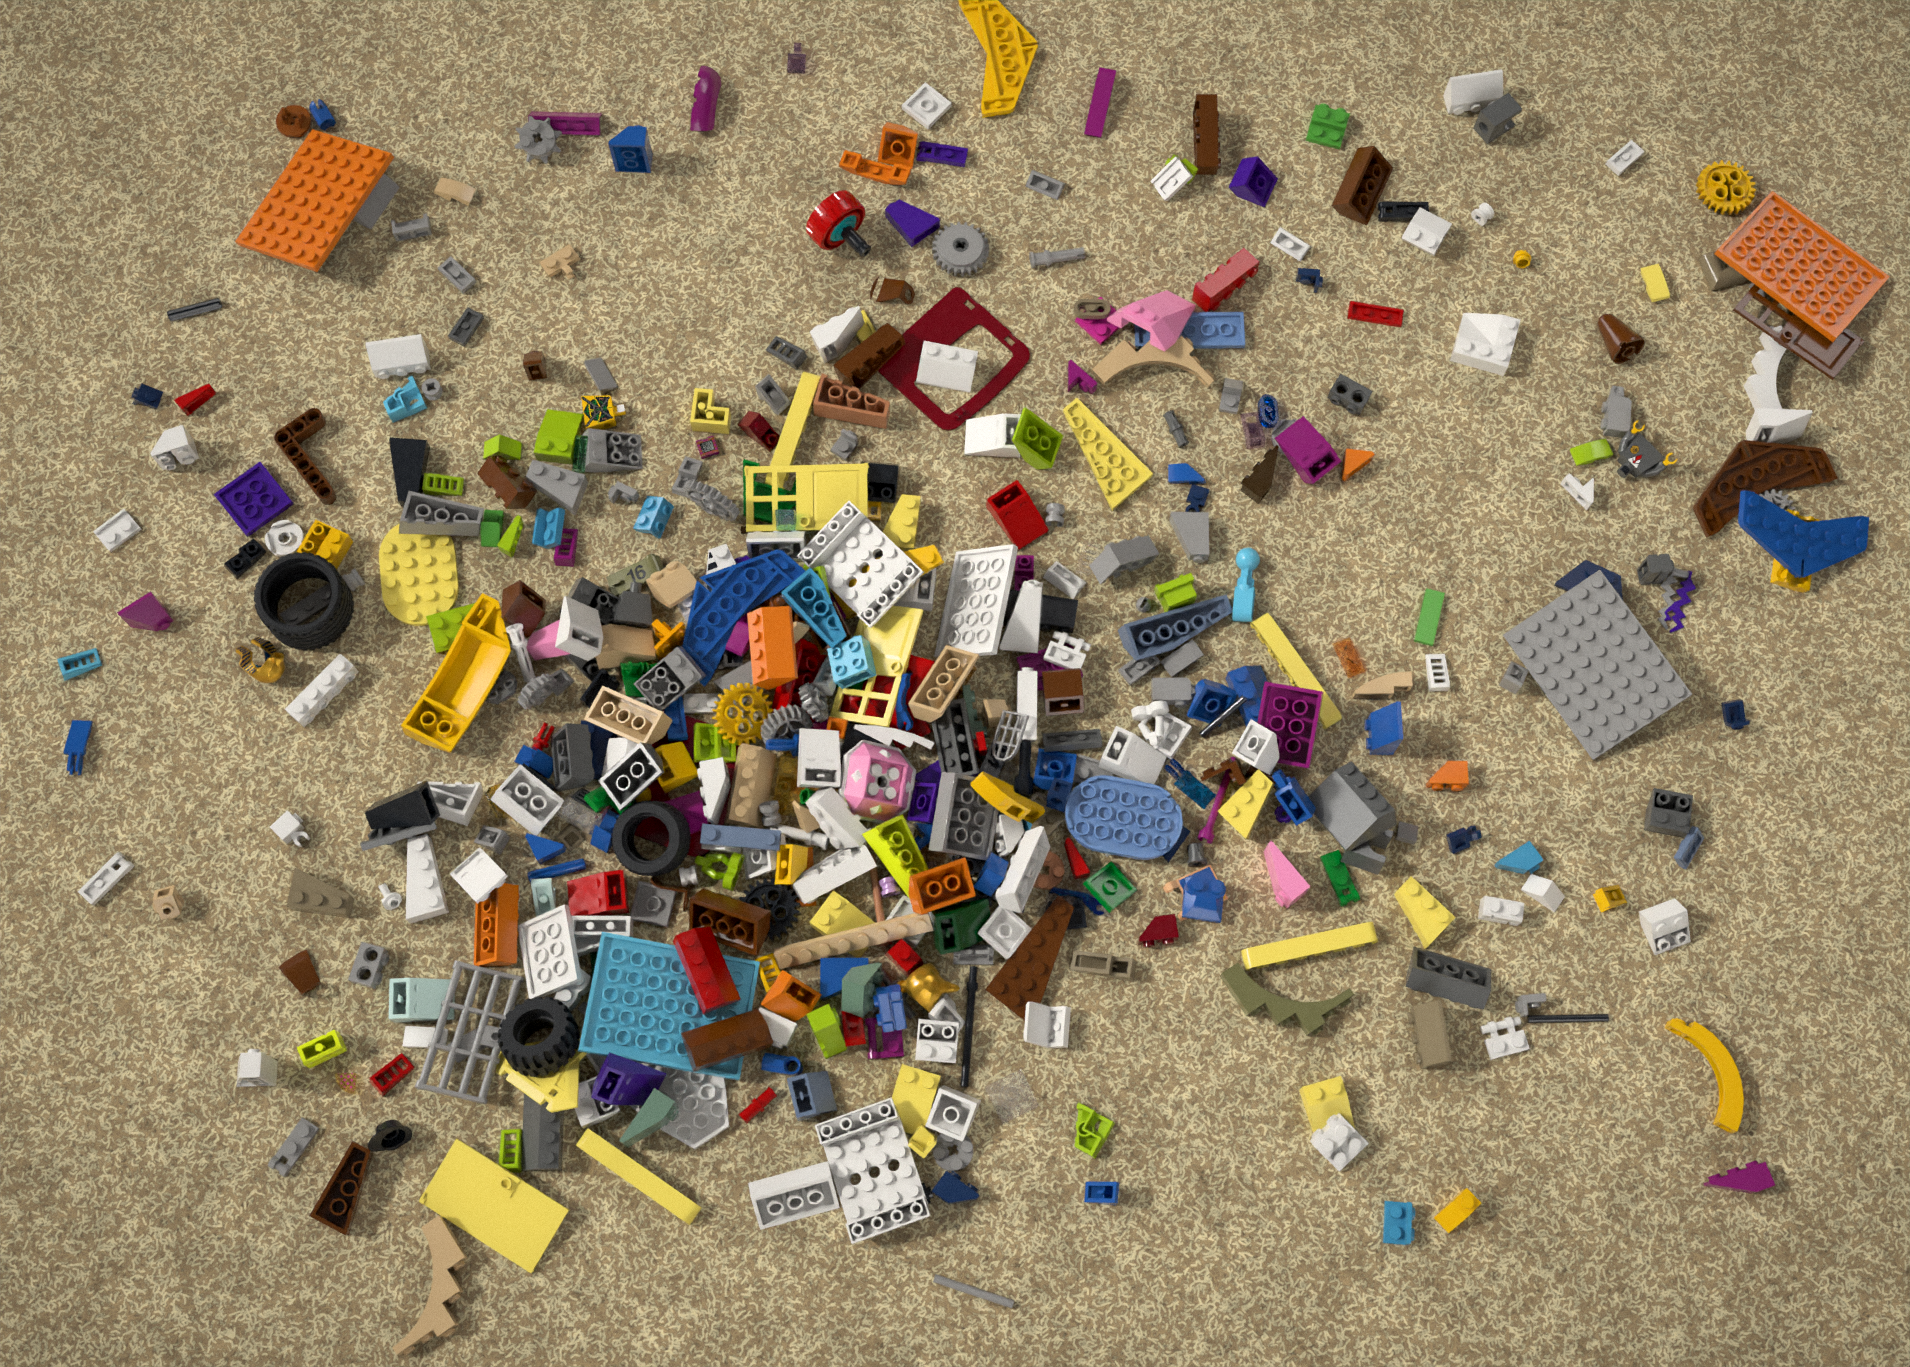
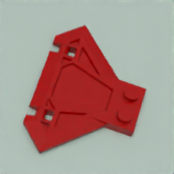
[840,655,935,750]

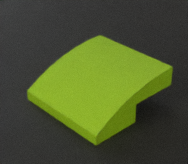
[694,723,736,763]

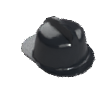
[368,1119,412,1152]

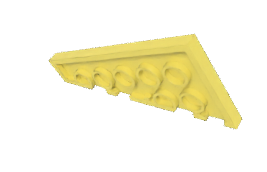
[1063,398,1153,511]

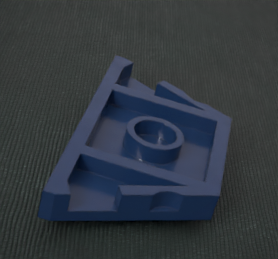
[1554,560,1623,600]

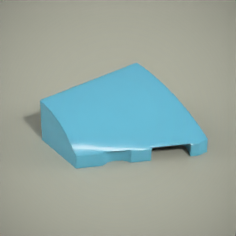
[383,376,427,423]

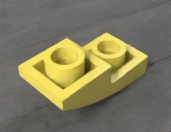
[1641,264,1670,302]

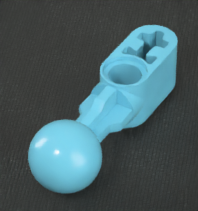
[1232,548,1260,622]

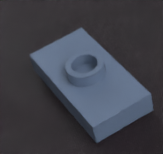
[1674,826,1704,869]

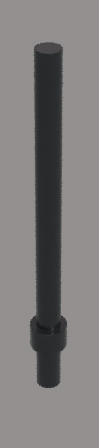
[960,966,978,1087]

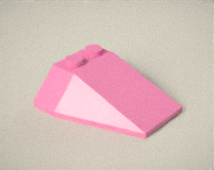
[1107,290,1196,352]

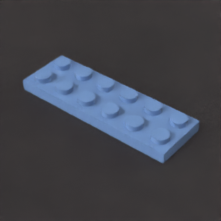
[1134,312,1245,349]

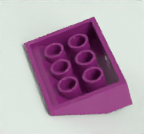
[1257,681,1324,768]

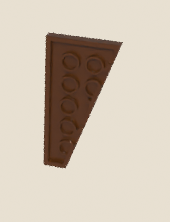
[985,895,1074,1021]

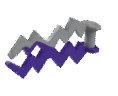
[1658,567,1696,633]

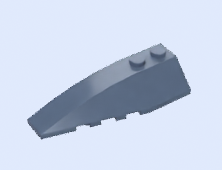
[1118,595,1233,661]

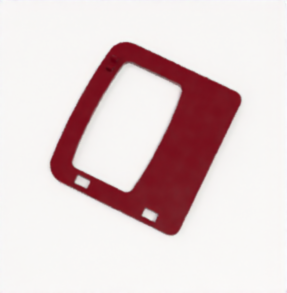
[878,287,1030,431]

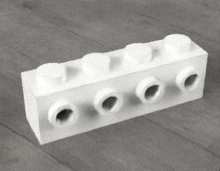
[285,654,358,727]

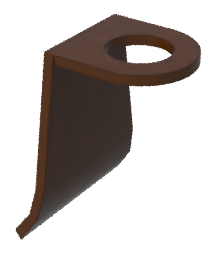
[870,277,915,304]
[650,876,691,912]
[279,950,321,996]

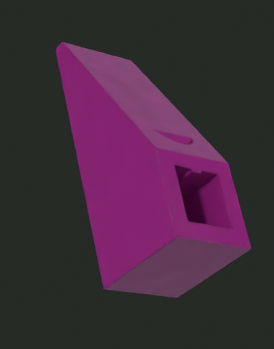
[1703,1160,1775,1194]

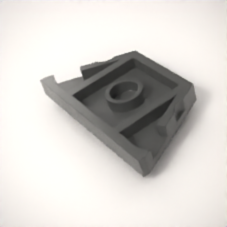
[360,821,437,851]

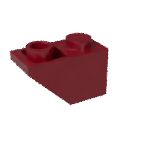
[737,411,780,452]
[1137,914,1179,948]

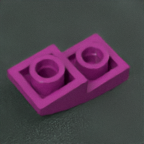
[1015,555,1034,591]

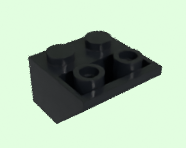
[861,461,900,503]

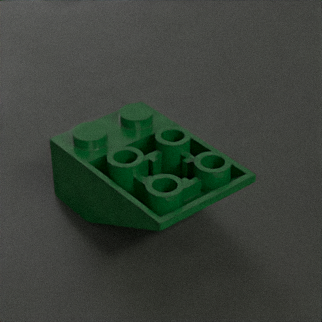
[930,898,990,955]

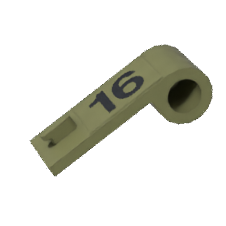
[606,554,664,597]

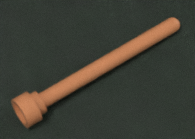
[870,854,892,946]

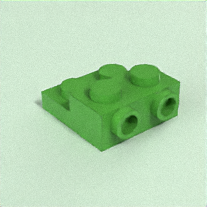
[1305,103,1350,150]

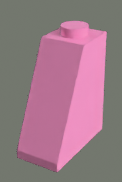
[526,620,570,660]

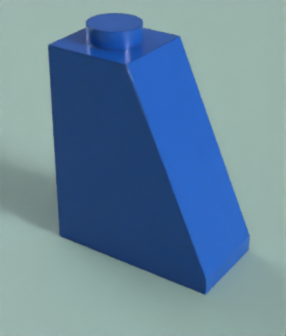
[820,958,873,1001]

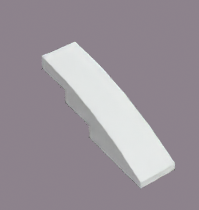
[854,724,934,749]

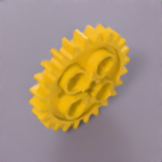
[1696,160,1756,215]
[712,682,774,745]

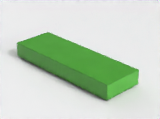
[1414,588,1445,646]

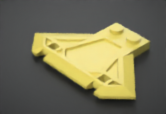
[496,1033,587,1113]

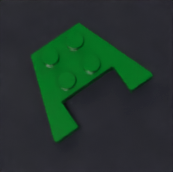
[743,459,796,524]

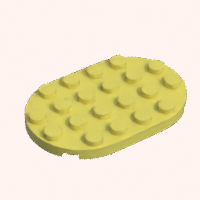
[379,524,459,626]

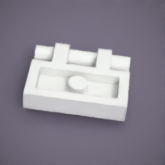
[1043,631,1091,669]
[1480,1016,1530,1060]

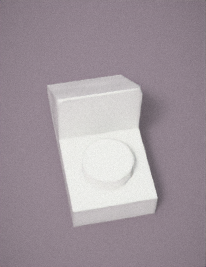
[1560,473,1594,510]

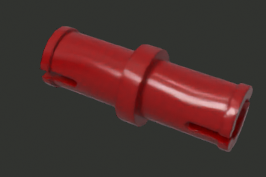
[738,1087,777,1124]

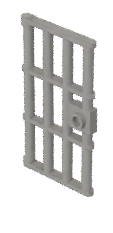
[415,961,524,1104]

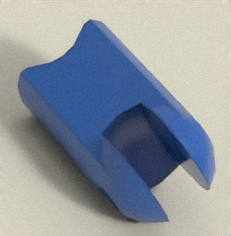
[309,99,336,131]

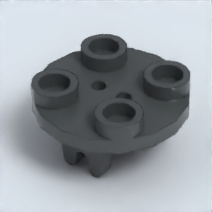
[485,668,517,705]

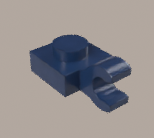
[1446,825,1482,854]

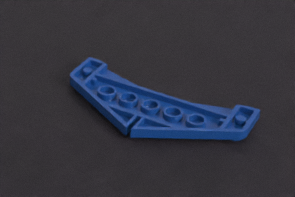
[1738,490,1869,578]
[682,550,806,686]

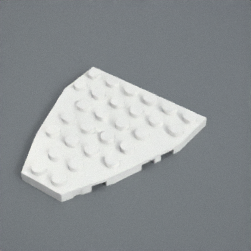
[586,1053,730,1149]

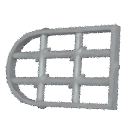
[992,710,1029,761]

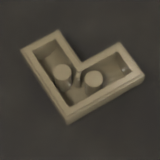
[1698,251,1747,291]

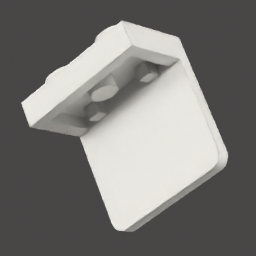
[1024,1002,1071,1048]

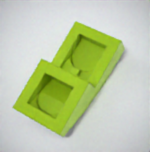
[1570,439,1613,466]

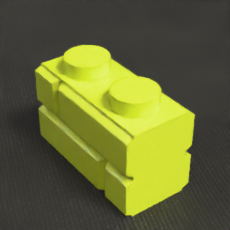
[297,1030,347,1069]

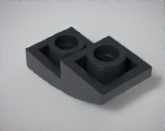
[224,538,266,579]

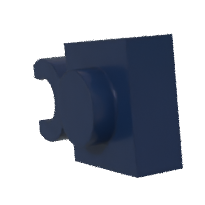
[1185,484,1210,512]

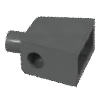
[613,582,652,628]

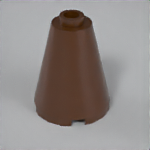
[1597,314,1645,364]

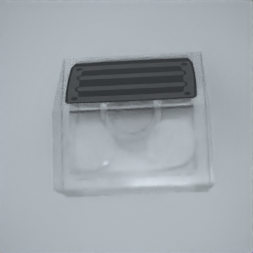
[556,786,613,836]

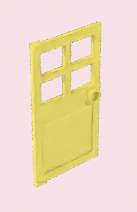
[744,463,869,532]
[830,606,924,728]

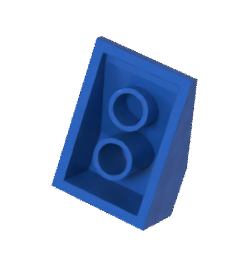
[1364,701,1403,755]

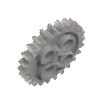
[682,479,740,522]

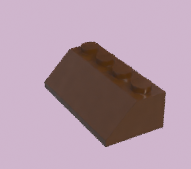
[1331,146,1393,226]
[689,888,770,956]
[681,1009,773,1072]

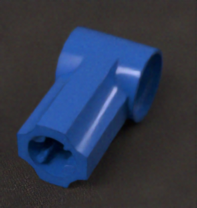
[761,1053,803,1077]

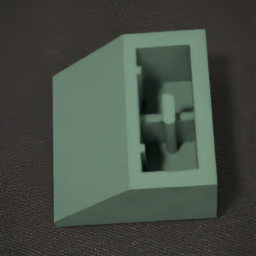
[841,962,884,1018]

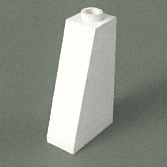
[999,580,1043,653]
[1016,667,1037,742]

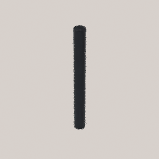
[1527,1014,1609,1023]

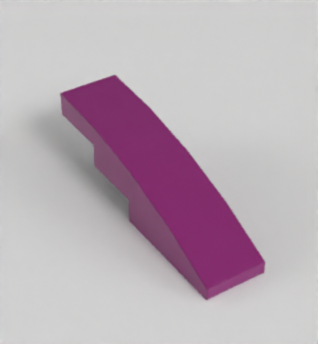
[1084,67,1116,138]

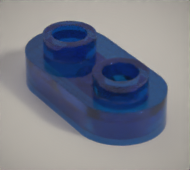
[1257,394,1279,428]

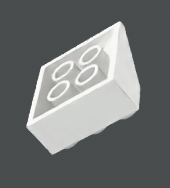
[1450,313,1520,376]

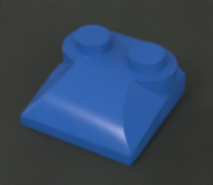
[1187,679,1238,727]
[1033,748,1077,790]
[1182,876,1226,923]

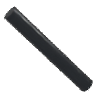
[1199,695,1247,738]

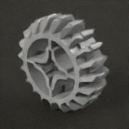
[761,704,813,754]

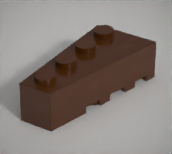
[309,1141,373,1236]

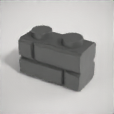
[1637,554,1674,585]

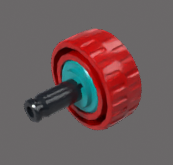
[806,190,871,257]

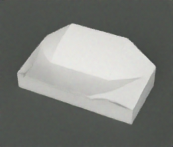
[929,993,965,1032]

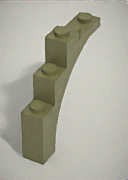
[1220,963,1354,1036]

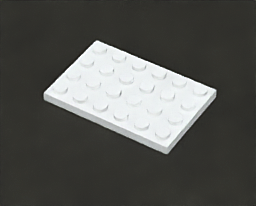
[934,544,1018,658]

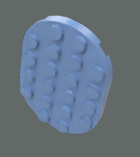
[1065,775,1183,860]

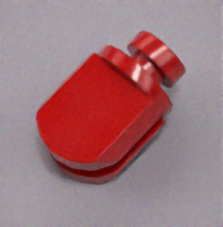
[532,722,556,751]

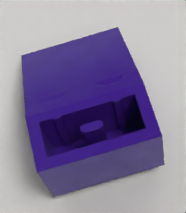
[591,1052,666,1106]

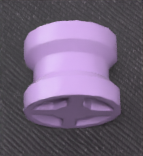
[878,876,901,897]

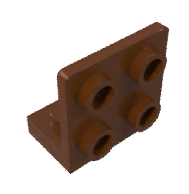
[1200,758,1247,785]

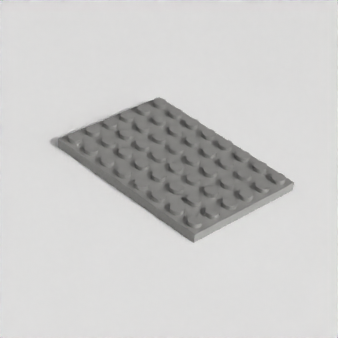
[1503,570,1692,760]

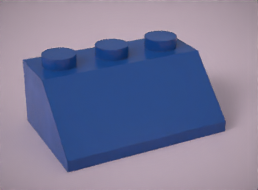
[608,125,653,173]
[1225,665,1268,727]

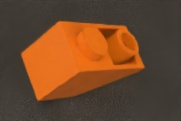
[1426,761,1469,791]

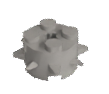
[514,116,562,164]

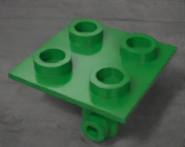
[620,661,657,698]

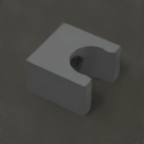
[1473,93,1522,144]
[1341,830,1394,875]

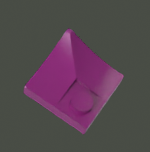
[665,791,709,835]

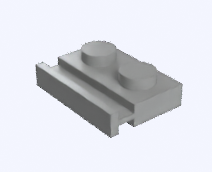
[1073,754,1113,784]

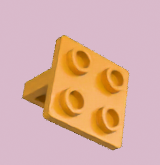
[652,619,686,661]

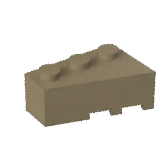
[286,868,354,918]

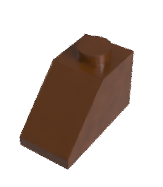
[523,351,547,381]

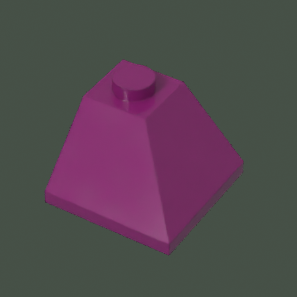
[117,591,173,631]

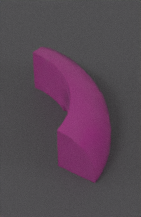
[690,65,721,131]

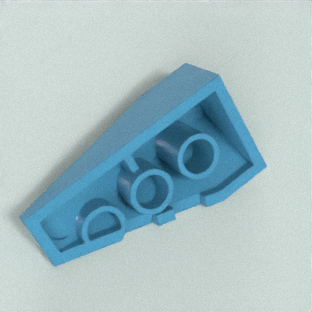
[781,568,847,649]

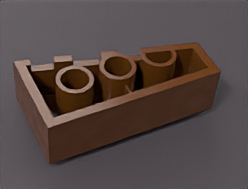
[1193,94,1221,175]
[833,323,906,390]

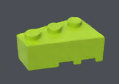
[806,1004,847,1059]

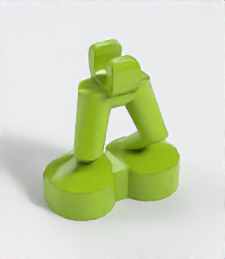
[695,852,745,891]

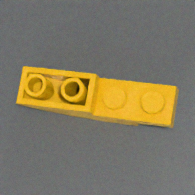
[970,771,1045,824]

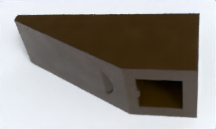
[1241,445,1279,504]

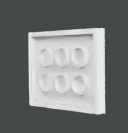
[518,904,582,1000]

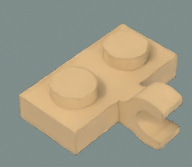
[539,244,580,280]

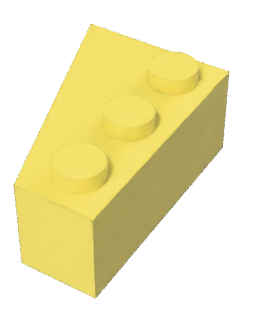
[1218,769,1274,839]

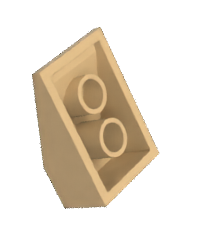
[596,624,656,670]

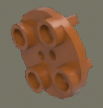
[275,105,312,138]

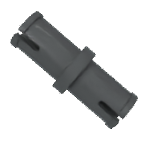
[1163,410,1189,448]

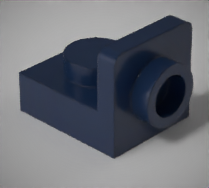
[1296,268,1323,293]

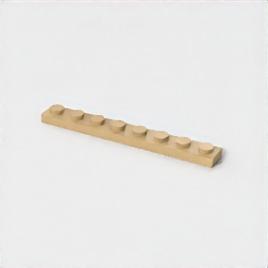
[774,912,933,969]

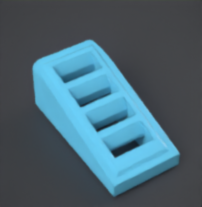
[57,648,102,681]

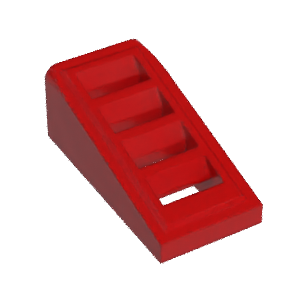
[174,383,216,416]
[1064,838,1090,880]
[369,1053,415,1097]

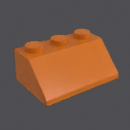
[908,857,976,915]

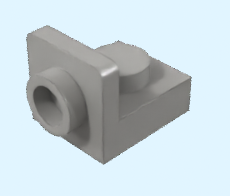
[830,429,858,461]
[608,481,639,504]
[1515,993,1547,1018]

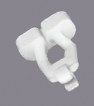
[1131,700,1169,749]

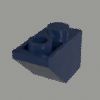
[932,1171,980,1205]

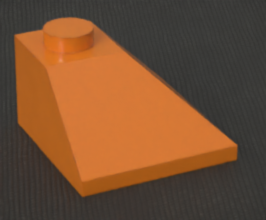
[878,122,918,168]

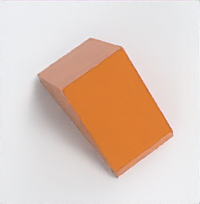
[1342,448,1375,481]

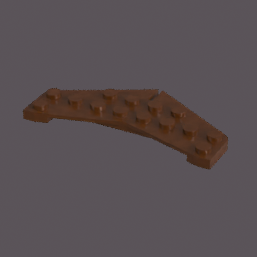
[1693,440,1838,538]

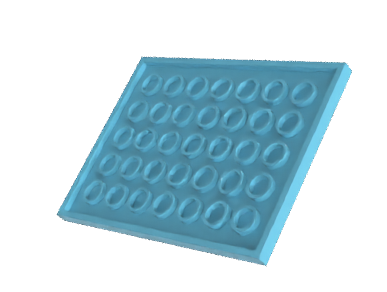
[578,932,760,1080]

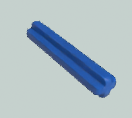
[528,858,586,883]

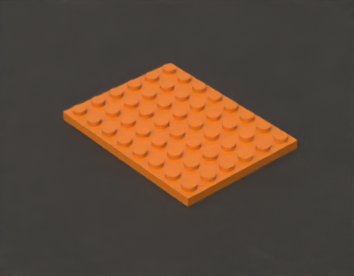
[235,129,394,272]
[1714,191,1890,342]

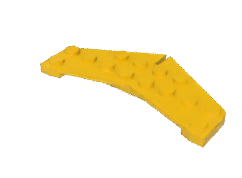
[958,0,1038,118]

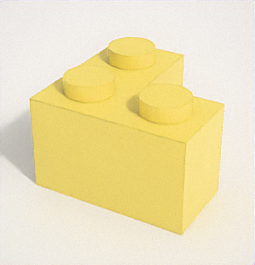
[690,388,731,434]

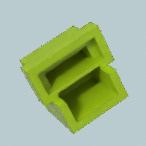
[1154,573,1197,612]

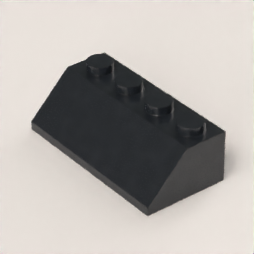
[1003,590,1078,635]

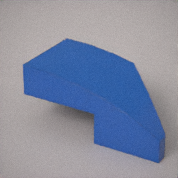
[1168,463,1206,484]

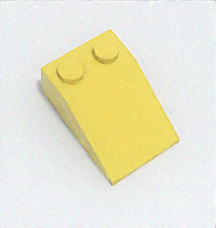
[810,890,875,958]
[892,1064,941,1134]
[1299,1076,1355,1133]

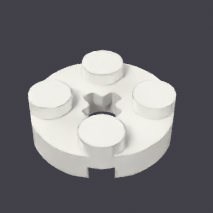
[265,520,305,557]

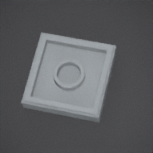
[630,881,677,928]

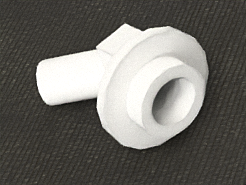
[379,883,402,910]

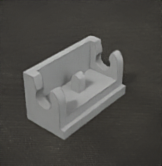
[391,213,432,242]

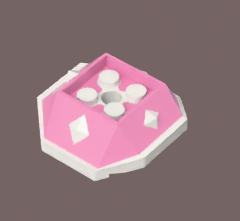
[837,740,916,824]

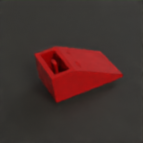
[986,480,1049,551]
[567,870,629,916]

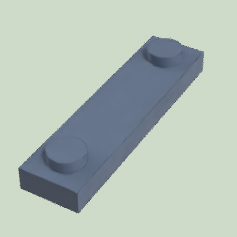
[700,824,782,851]

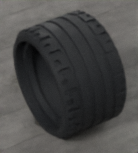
[254,552,354,651]

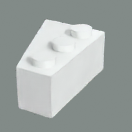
[805,787,871,849]
[237,1049,278,1087]

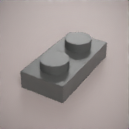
[448,307,484,347]

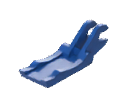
[895,673,913,731]
[64,720,93,775]

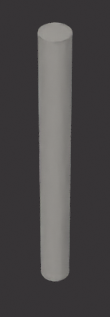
[933,1274,1014,1308]

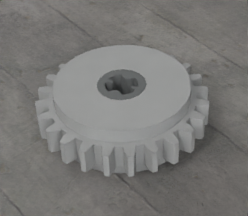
[932,221,989,277]

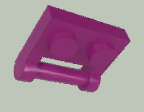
[865,1018,904,1060]

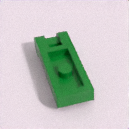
[1320,850,1360,907]

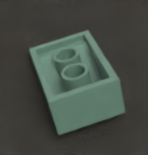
[619,1088,680,1148]

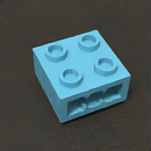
[827,635,877,689]

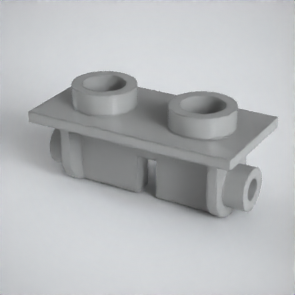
[953,945,994,965]

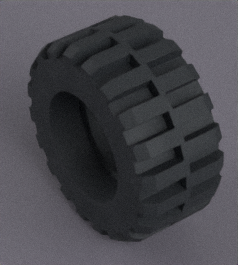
[497,997,580,1077]

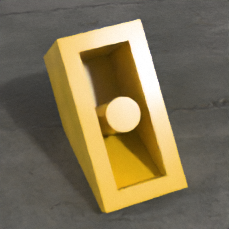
[775,844,808,885]
[1434,1188,1481,1233]

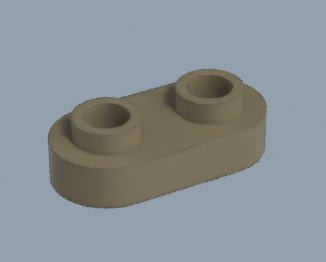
[1074,299,1110,319]

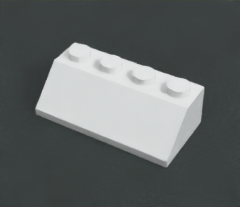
[995,826,1050,913]
[748,1161,840,1230]

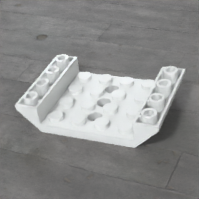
[797,501,924,628]
[815,1097,930,1244]

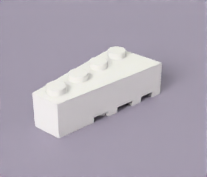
[406,834,449,924]

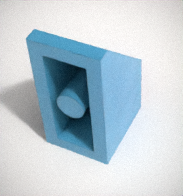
[1494,841,1543,874]

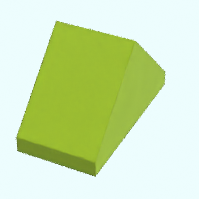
[483,434,522,460]

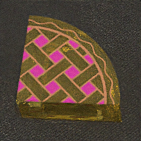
[335,1073,357,1094]

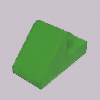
[481,510,504,547]

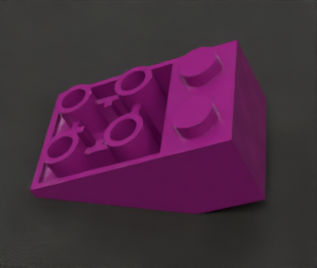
[1274,416,1341,484]

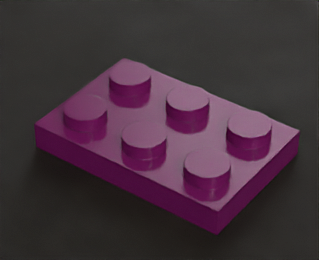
[1016,643,1083,691]

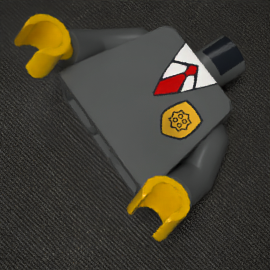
[1617,420,1678,478]

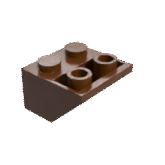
[501,580,546,638]
[1042,668,1084,716]

